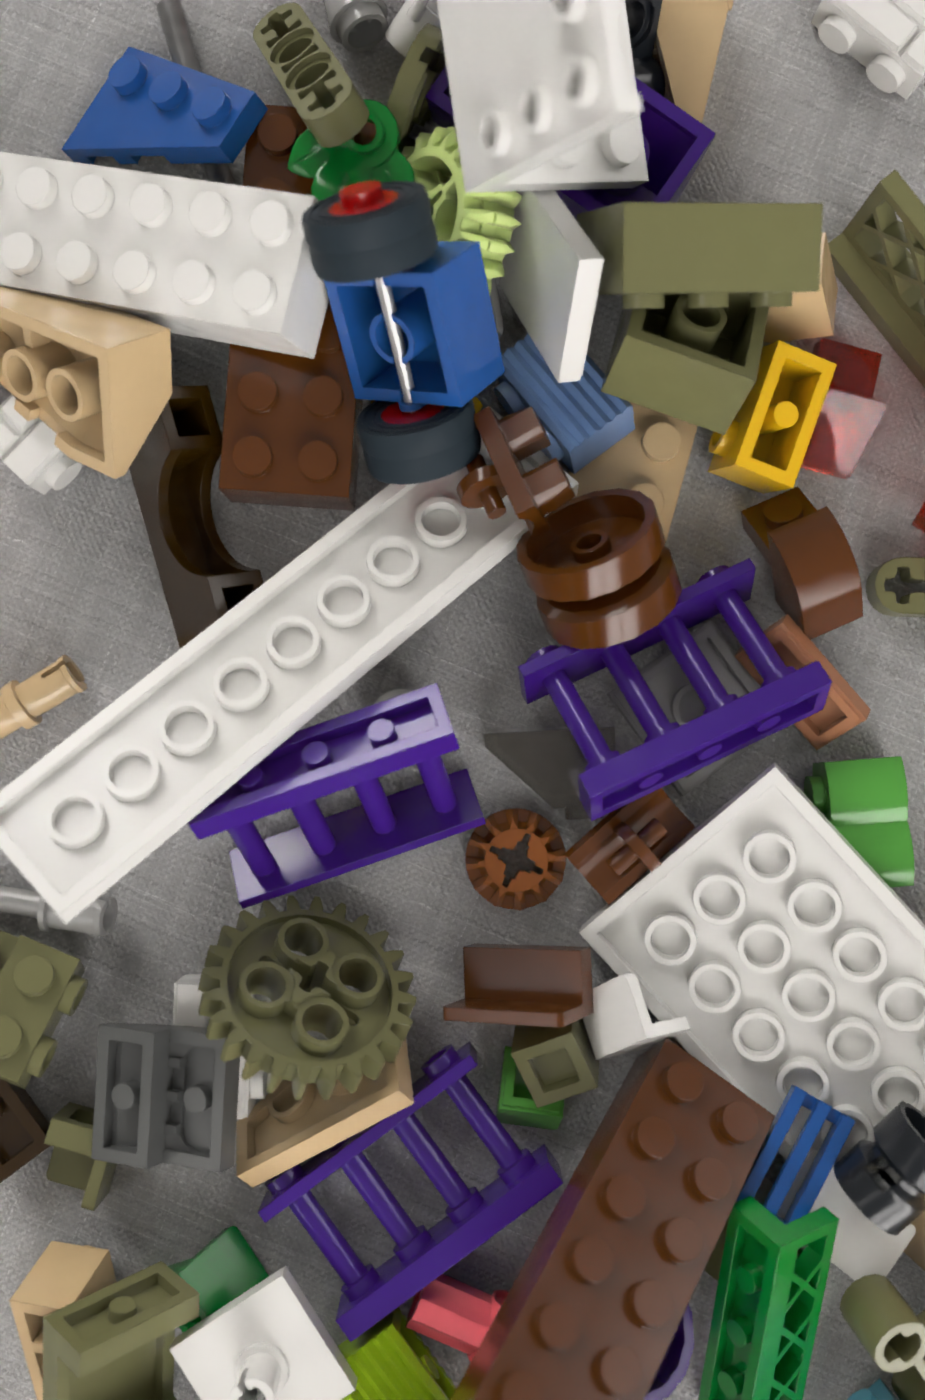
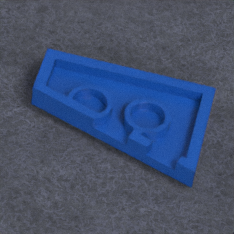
[61,46,268,165]

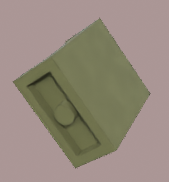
[43,1261,200,1400]

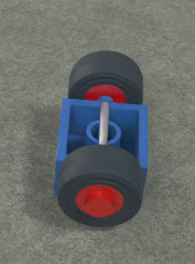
[302,181,505,485]

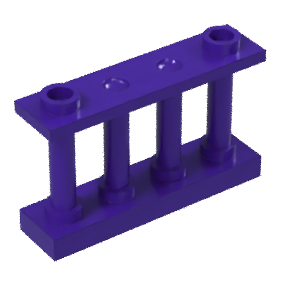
[518,558,832,821]
[188,683,486,909]
[257,1041,564,1342]

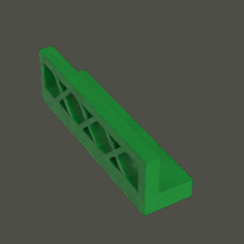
[698,1196,839,1400]

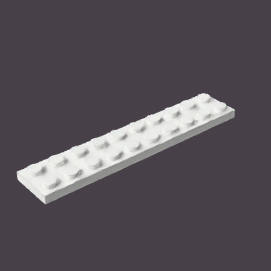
[0,406,579,924]

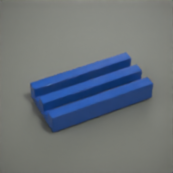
[736,1085,856,1224]

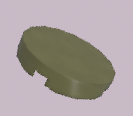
[386,23,446,154]

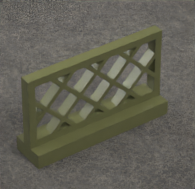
[828,169,925,388]

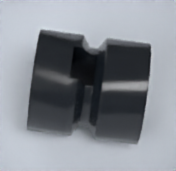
[833,1101,925,1236]

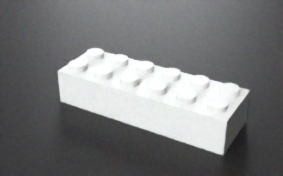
[0,152,329,359]

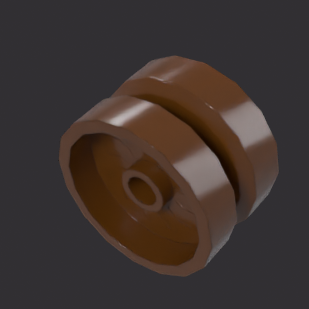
[516,488,682,649]

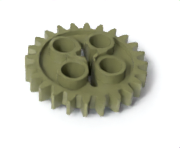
[198,895,416,1100]

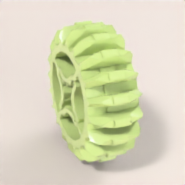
[402,126,522,294]

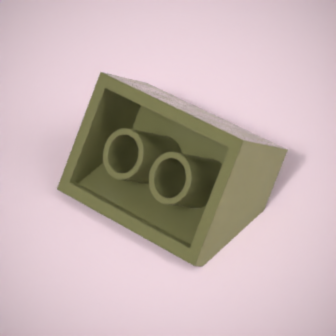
[577,202,823,309]

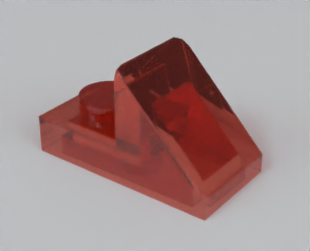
[800,338,887,479]

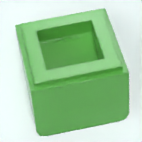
[496,1046,564,1130]

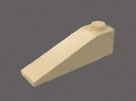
[0,286,172,479]

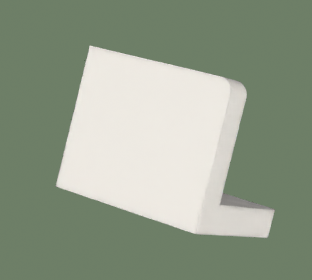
[583,973,691,1060]

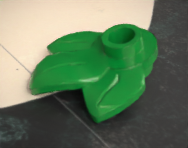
[287,99,415,201]

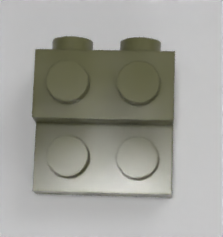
[0,930,88,1089]

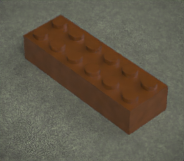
[218,105,376,511]
[450,1038,775,1400]

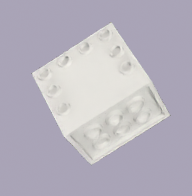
[437,0,649,193]

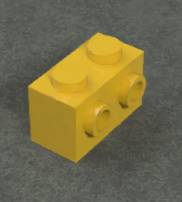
[708,340,837,494]

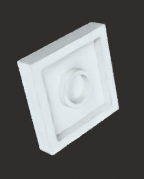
[169,1266,358,1400]

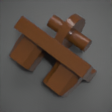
[456,406,575,538]
[564,788,695,905]

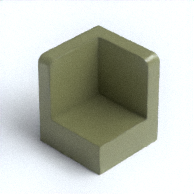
[511,1018,599,1108]
[44,1102,117,1211]

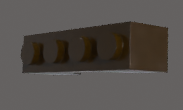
[129,385,264,649]

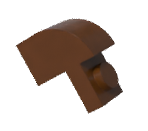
[741,486,863,640]

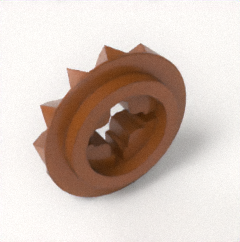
[465,808,567,911]

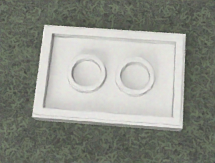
[499,190,604,383]

